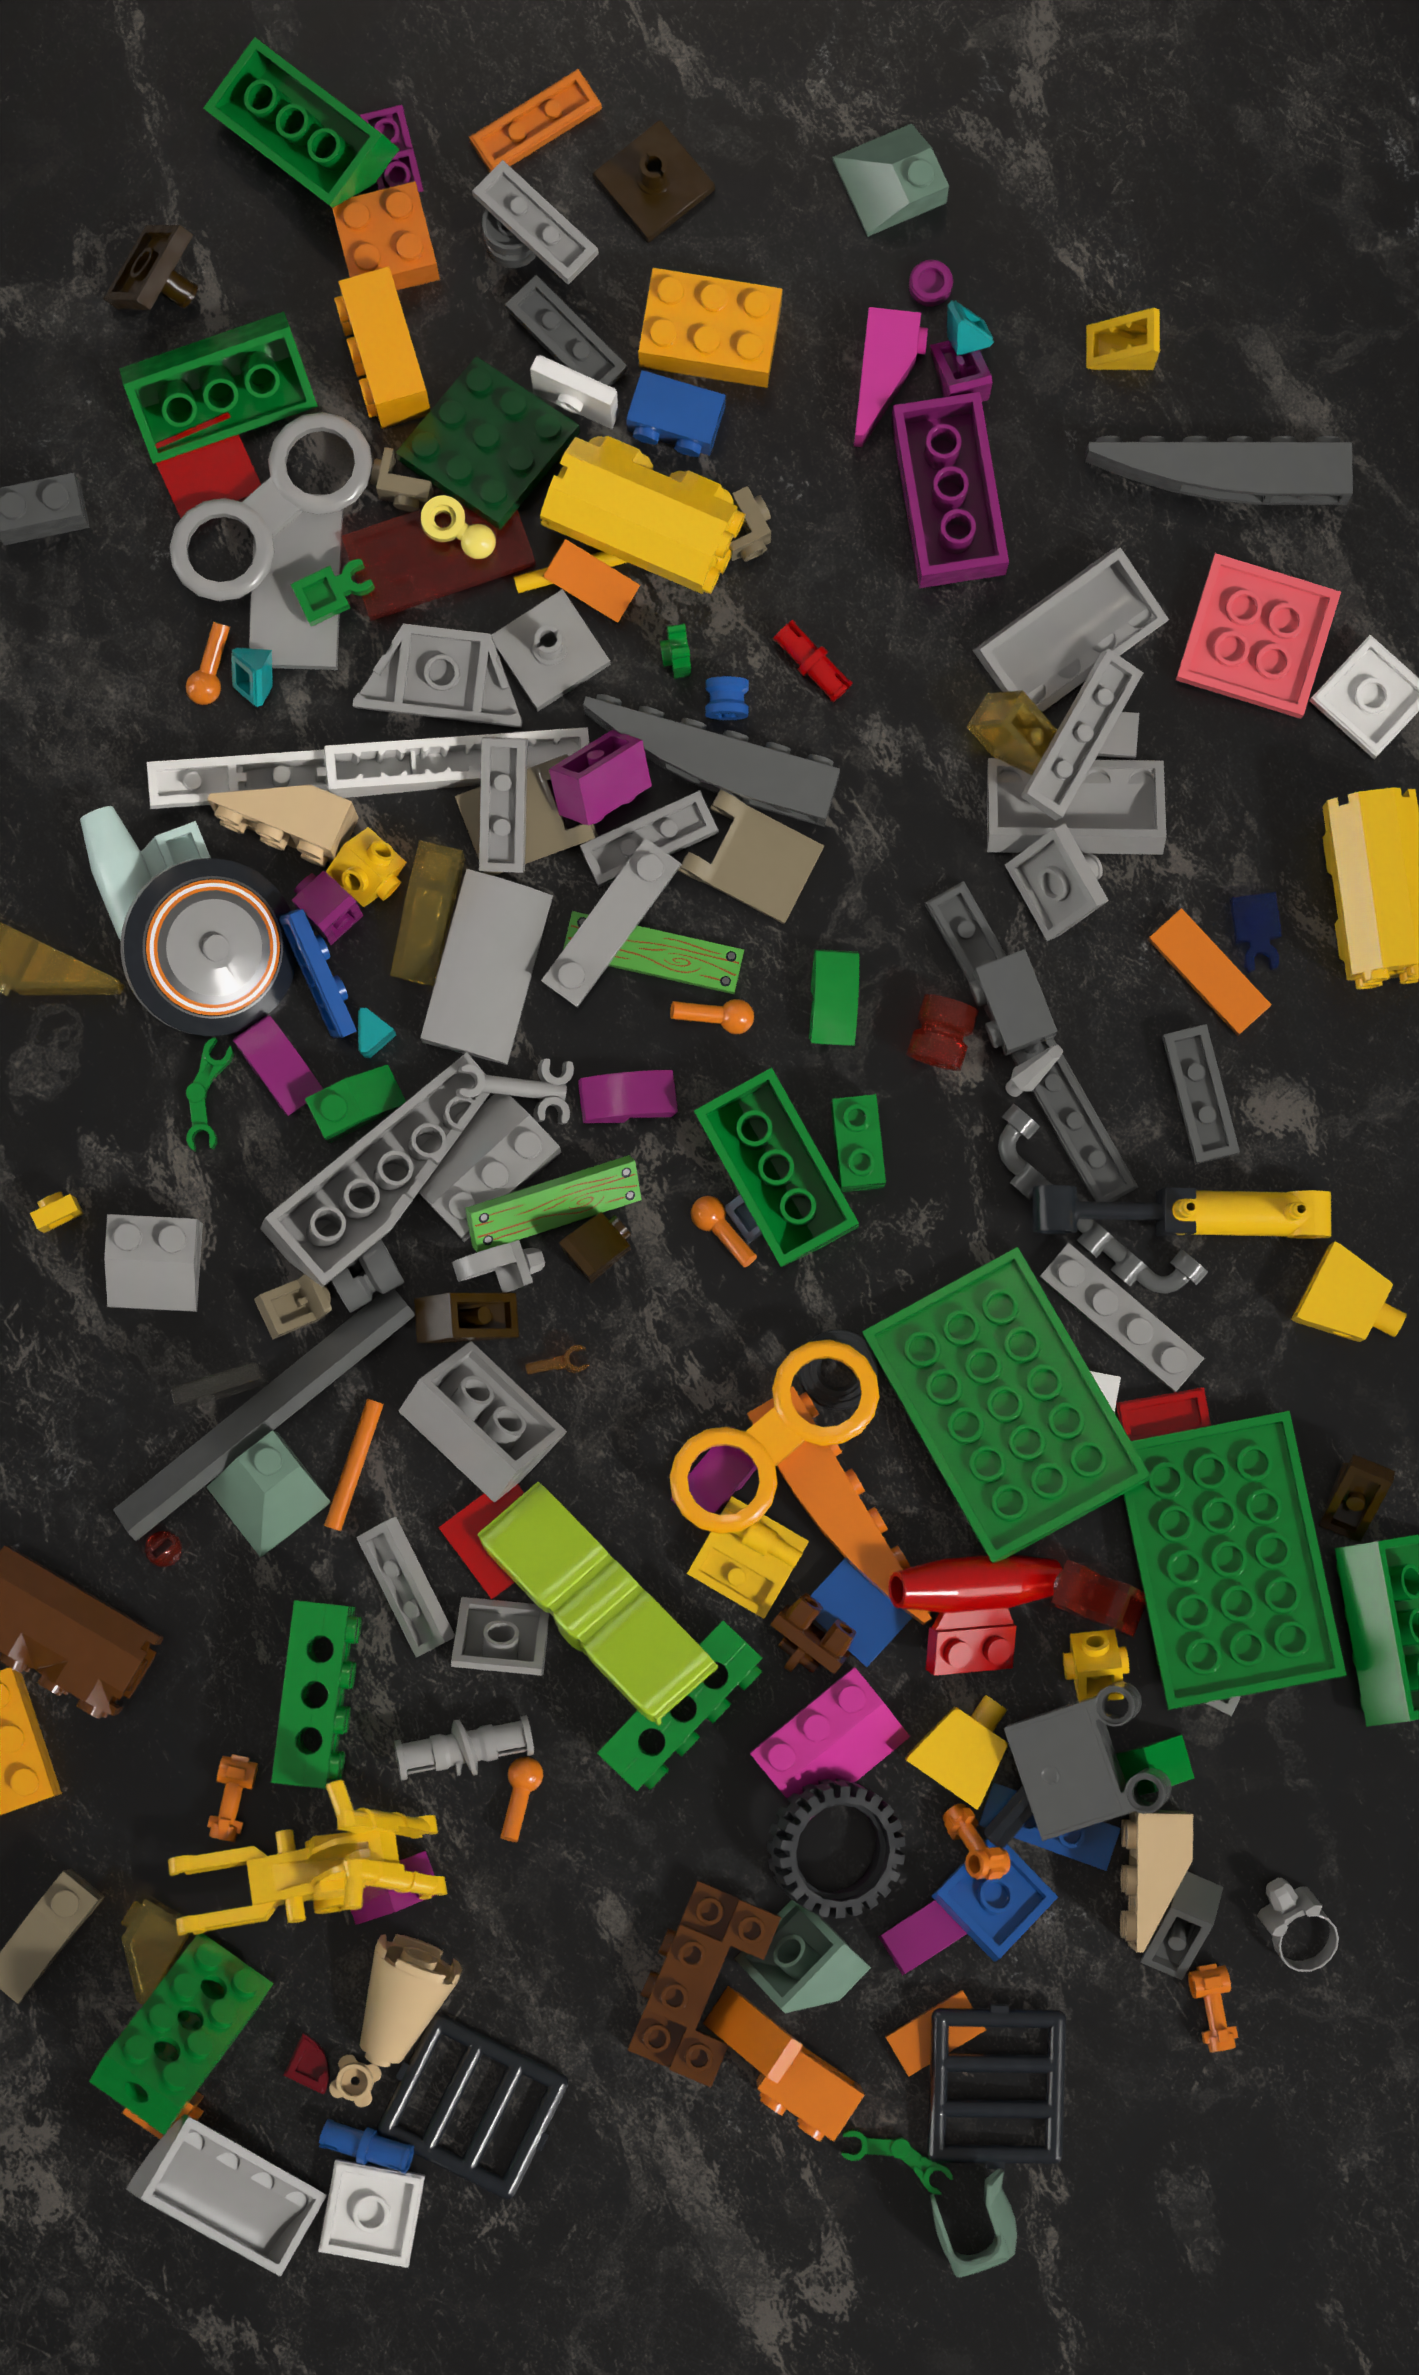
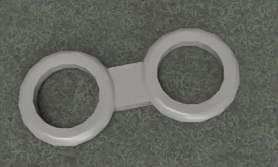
[170,412,373,601]

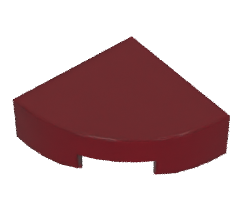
[283,2033,330,2095]

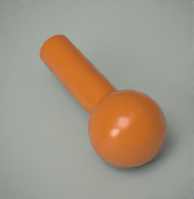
[186,622,230,705]
[670,999,754,1034]
[691,1196,757,1267]
[500,1756,543,1842]

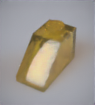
[966,690,1057,775]
[121,1896,192,2005]

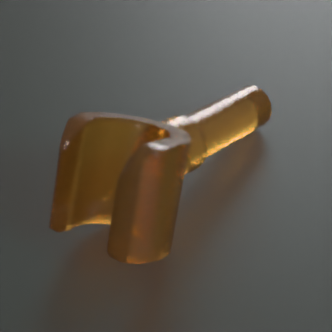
[526,1345,589,1374]

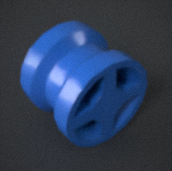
[705,676,749,720]

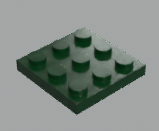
[395,356,580,530]

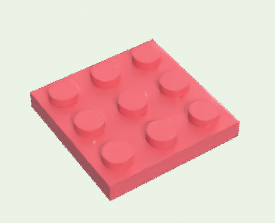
[1176,553,1341,719]

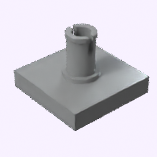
[492,589,611,712]
[1005,823,1109,941]

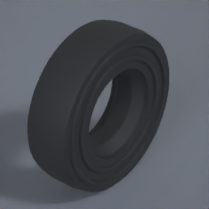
[798,1329,878,1410]

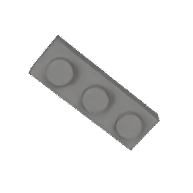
[472,160,599,285]
[479,737,528,873]
[580,791,718,888]
[356,1517,455,1657]

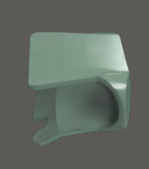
[930,2168,1017,2277]

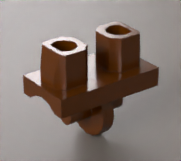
[770,1593,856,1674]

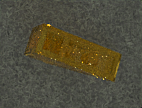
[390,840,465,986]
[0,922,125,996]

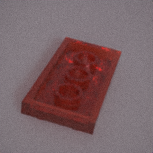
[341,503,536,621]

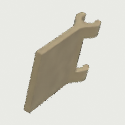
[455,754,598,876]
[678,790,824,924]

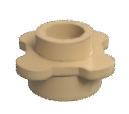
[329,2054,381,2107]

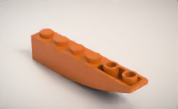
[747,1386,932,1626]

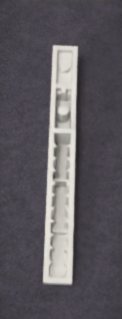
[147,727,589,809]

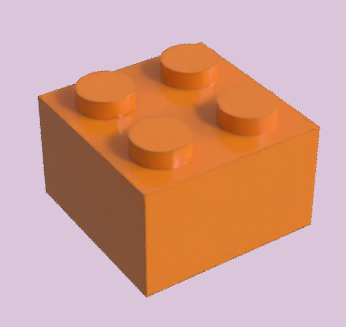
[332,181,440,290]
[756,2046,864,2141]

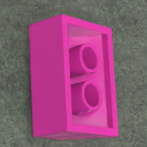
[750,1667,910,1817]

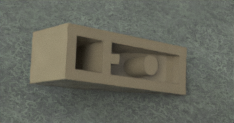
[0,1868,105,2004]

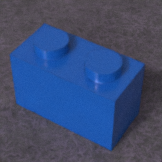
[626,370,725,457]

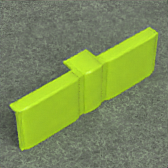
[478,1482,718,1726]

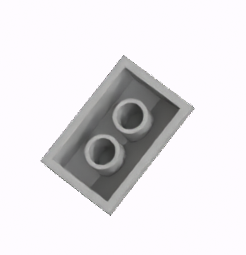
[418,1094,562,1242]
[399,1341,567,1503]

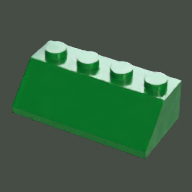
[203,37,400,208]
[119,311,318,464]
[694,1067,859,1267]
[1335,1534,1419,1727]

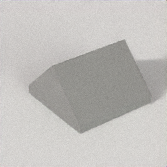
[451,1597,550,1675]

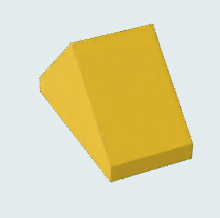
[1086,308,1160,370]

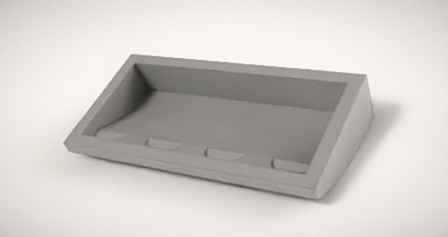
[972,547,1169,722]
[987,758,1166,855]
[420,869,553,1065]
[126,2114,327,2277]

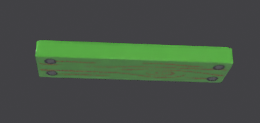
[563,911,744,994]
[465,1155,642,1252]

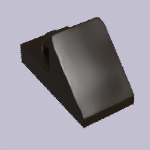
[1319,1454,1395,1542]

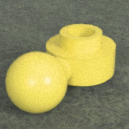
[421,495,496,559]

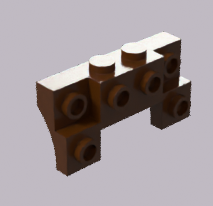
[628,1880,781,2087]

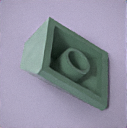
[833,124,949,237]
[207,1430,332,1558]
[734,1900,871,2013]

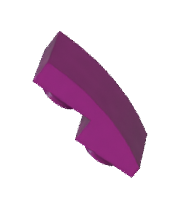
[360,105,423,192]
[233,1015,323,1116]
[578,1070,678,1123]
[670,1427,756,1514]
[879,1900,967,1975]

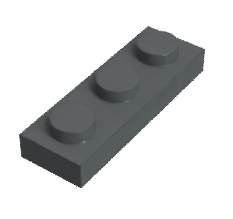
[505,275,628,387]
[1162,1024,1240,1165]

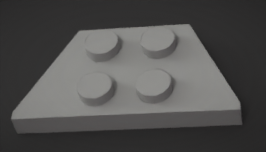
[353,624,522,728]

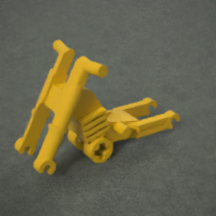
[168,1780,447,1936]

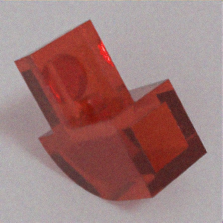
[1051,1560,1146,1637]

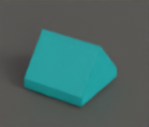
[947,300,994,356]
[231,648,273,707]
[358,1008,396,1058]

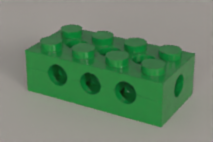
[271,1600,362,1789]
[597,1621,762,1791]
[89,1933,274,2135]

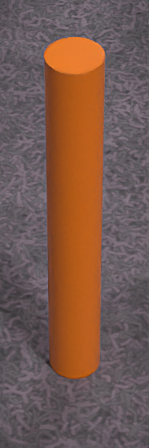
[324,1399,384,1531]

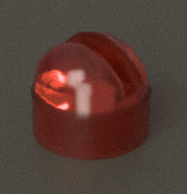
[145,1531,182,1567]

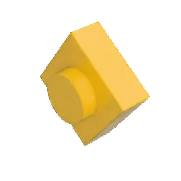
[30,1192,84,1233]

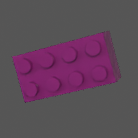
[891,392,1009,588]

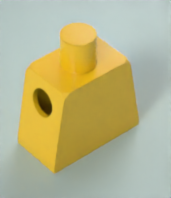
[1291,1241,1407,1342]
[905,1695,1008,1809]

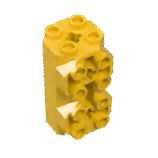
[540,436,746,594]
[1322,787,1419,989]

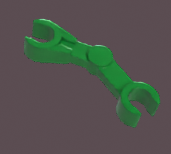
[186,1037,234,1152]
[841,2129,953,2195]

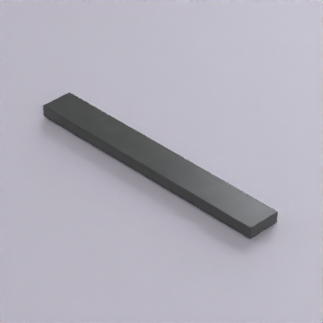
[925,881,1138,1202]
[113,1288,415,1541]

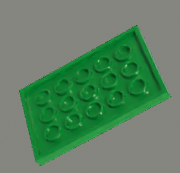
[862,1247,1151,1564]
[1123,1411,1346,1710]

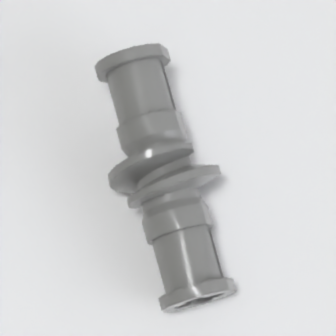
[394,1715,534,1781]

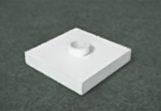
[530,355,619,429]
[1309,635,1419,759]
[318,2158,425,2268]

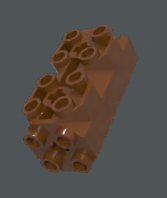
[0,1545,164,1719]

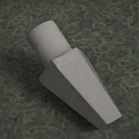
[1005,1045,1063,1097]

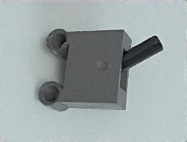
[984,1681,1172,1848]

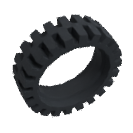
[767,1779,905,1918]

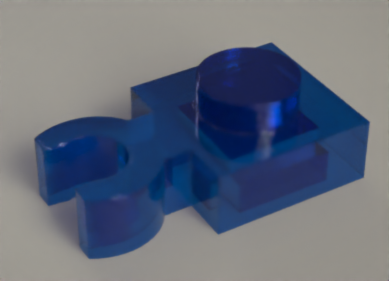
[1230,892,1282,973]

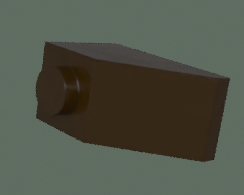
[559,1212,632,1283]
[414,1293,519,1343]

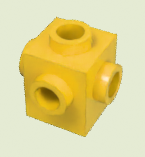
[326,827,407,907]
[1063,1629,1129,1701]

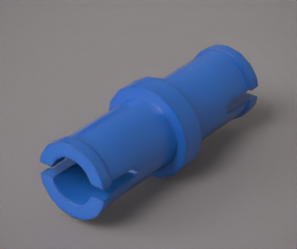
[319,2119,414,2174]

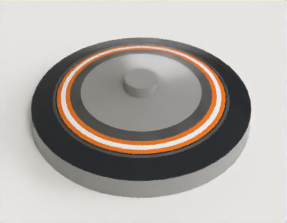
[121,858,298,1036]

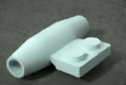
[80,806,211,941]

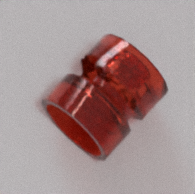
[906,994,979,1071]

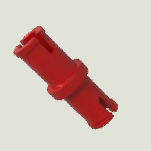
[773,620,853,702]

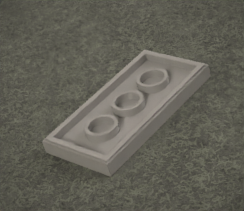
[249,494,343,670]

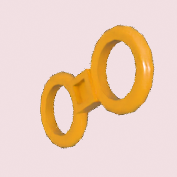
[670,1339,880,1534]

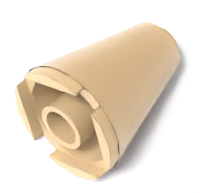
[360,1934,463,2067]

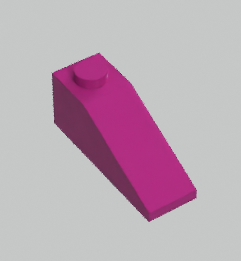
[854,307,928,447]

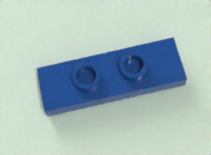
[279,909,357,1038]
[978,1782,1121,1871]

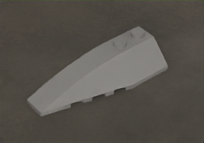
[260,1052,490,1287]

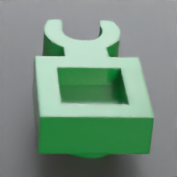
[290,559,375,627]
[660,623,691,678]

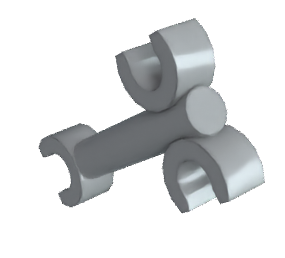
[456,1059,574,1125]

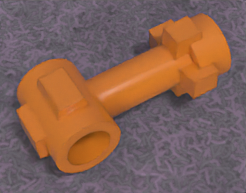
[207,1754,258,1842]
[943,1804,1011,1880]
[1188,1963,1238,2052]

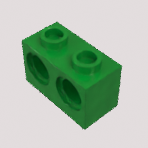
[830,1094,886,1192]

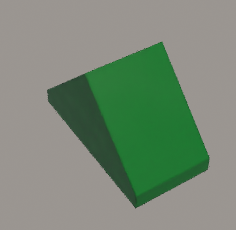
[1116,1735,1194,1795]

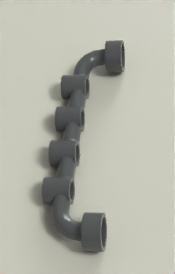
[998,1103,1208,1294]

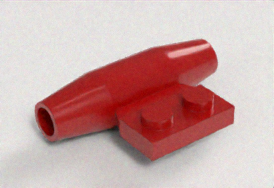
[888,1555,1064,1676]

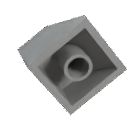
[104,1214,203,1312]

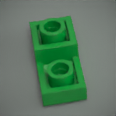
[809,949,859,1046]

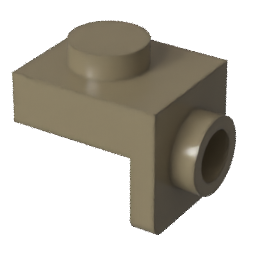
[371,447,434,512]
[729,486,771,561]
[254,1274,332,1339]

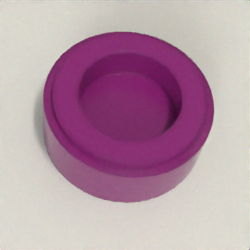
[909,260,953,307]

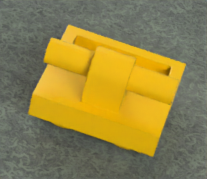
[687,1496,809,1619]

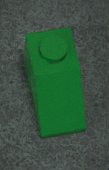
[305,1064,406,1144]

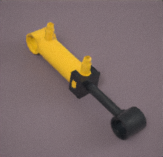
[1033,1185,1331,1239]

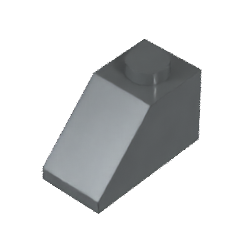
[1140,1871,1224,1980]

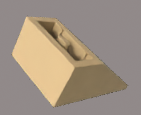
[207,785,358,867]
[1120,1810,1193,1952]

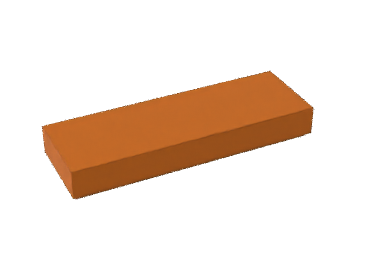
[469,69,602,172]
[1148,908,1272,1036]
[703,1986,803,2084]

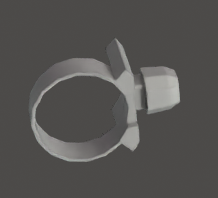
[452,1240,545,1293]
[1257,1878,1339,1972]

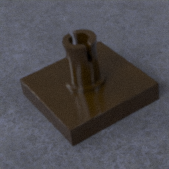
[593,120,715,243]
[104,225,198,310]

